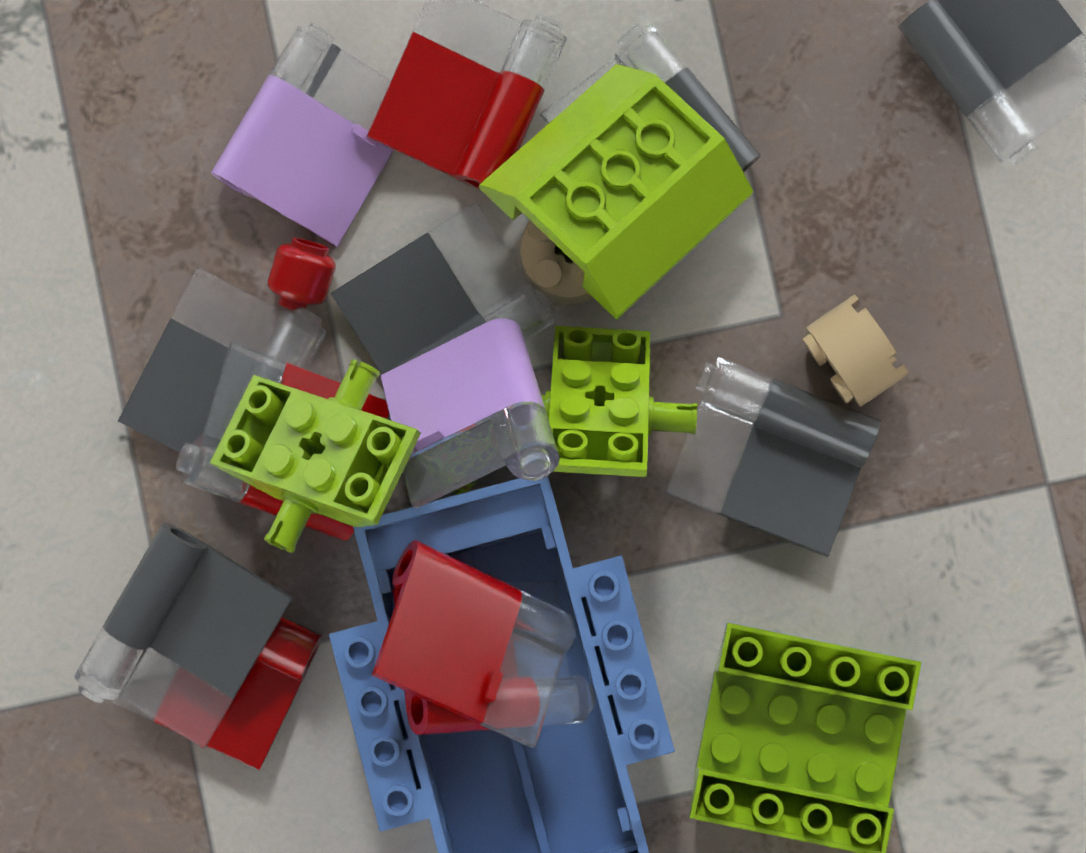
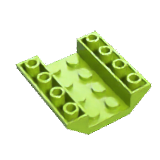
[479,64,754,320]
[689,623,922,853]

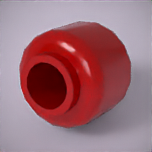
[267,237,336,312]

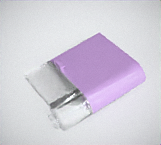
[211,23,394,247]
[380,318,560,509]

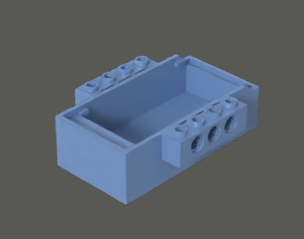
[329,471,675,853]

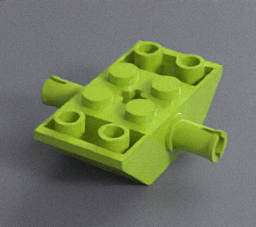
[541,326,697,477]
[210,359,421,553]

